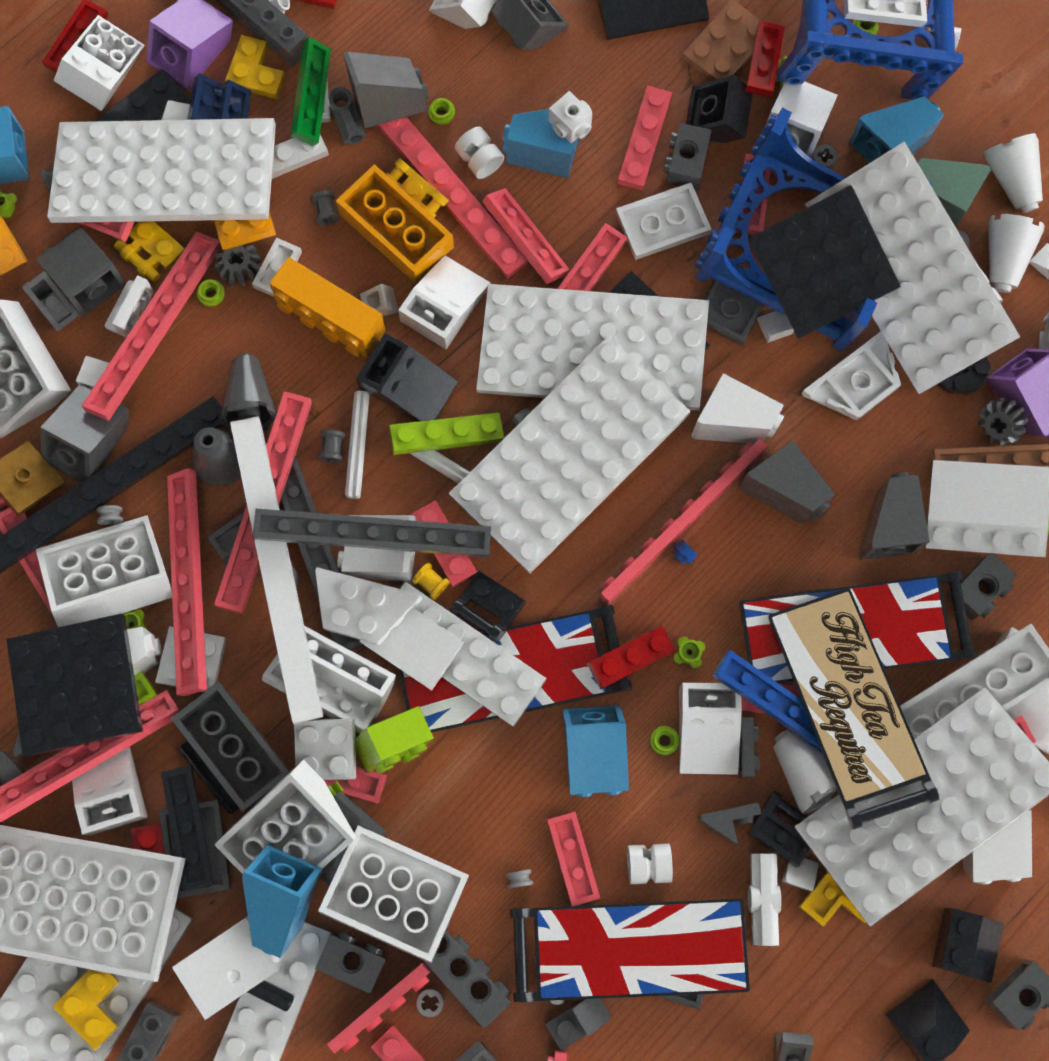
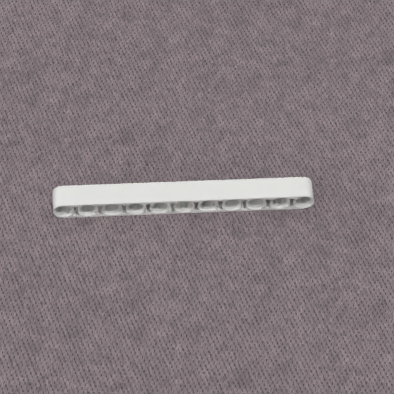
[230,416,323,724]

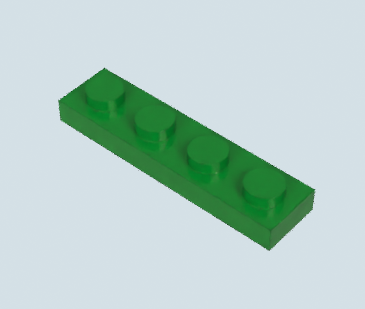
[290,37,331,146]

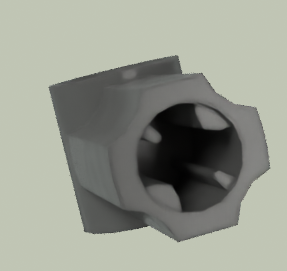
[328,87,366,145]

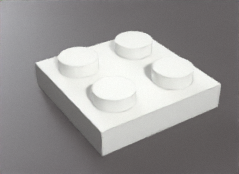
[155,626,227,693]
[294,719,356,780]

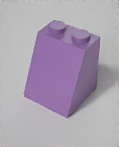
[146,0,233,90]
[986,348,1049,437]

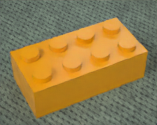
[336,164,454,284]
[269,257,386,359]

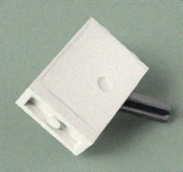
[172,916,295,1020]

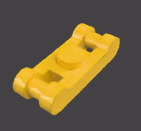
[386,158,449,218]

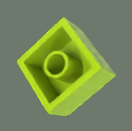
[355,706,434,774]

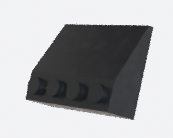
[597,0,709,40]

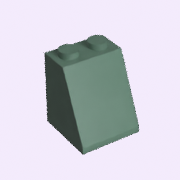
[918,158,992,227]

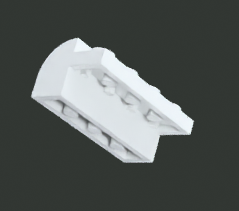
[262,626,396,734]

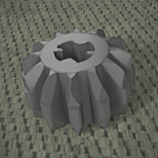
[214,244,262,287]
[977,397,1028,446]

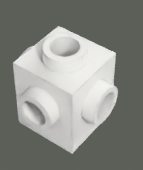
[548,91,593,143]

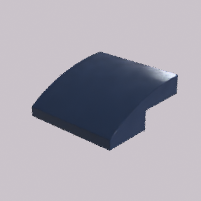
[187,73,252,120]

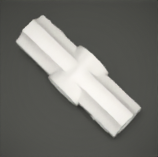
[748,854,781,946]

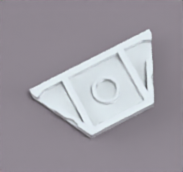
[802,332,901,421]
[315,567,422,645]

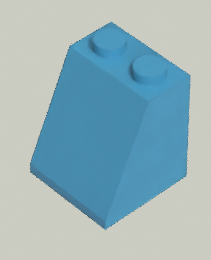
[848,96,944,163]
[0,106,30,184]
[502,109,579,178]
[563,705,629,797]
[242,845,322,958]

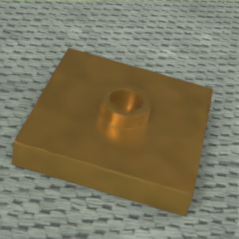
[0,441,65,516]

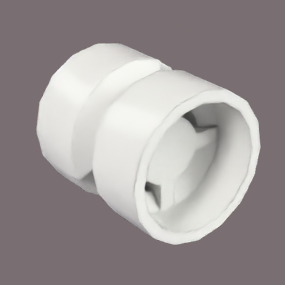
[455,126,505,179]
[627,843,673,884]

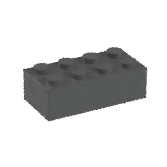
[171,682,291,813]

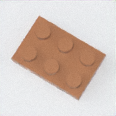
[682,0,761,81]

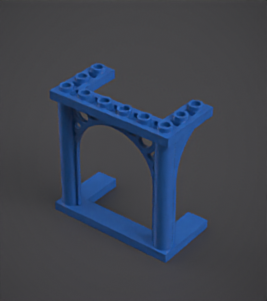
[777,0,963,100]
[695,107,933,351]

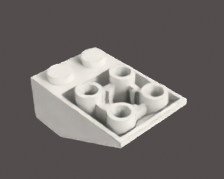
[53,15,145,111]
[398,256,491,349]
[679,683,742,775]
[72,747,148,835]

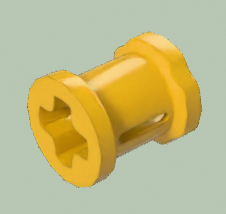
[412,563,450,600]

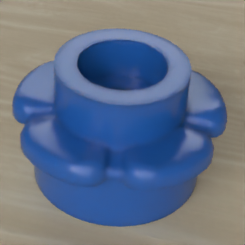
[672,539,698,565]

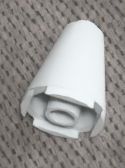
[984,133,1043,213]
[988,214,1045,293]
[773,730,836,814]

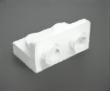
[105,275,154,337]

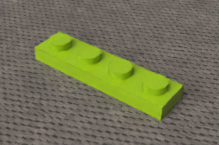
[389,413,504,455]

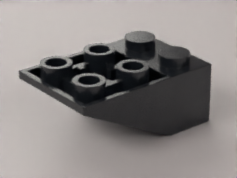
[356,332,458,422]

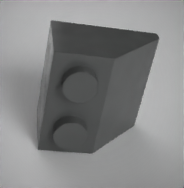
[491,0,570,50]

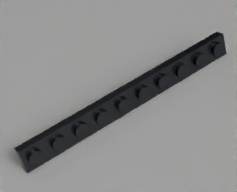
[0,396,223,574]

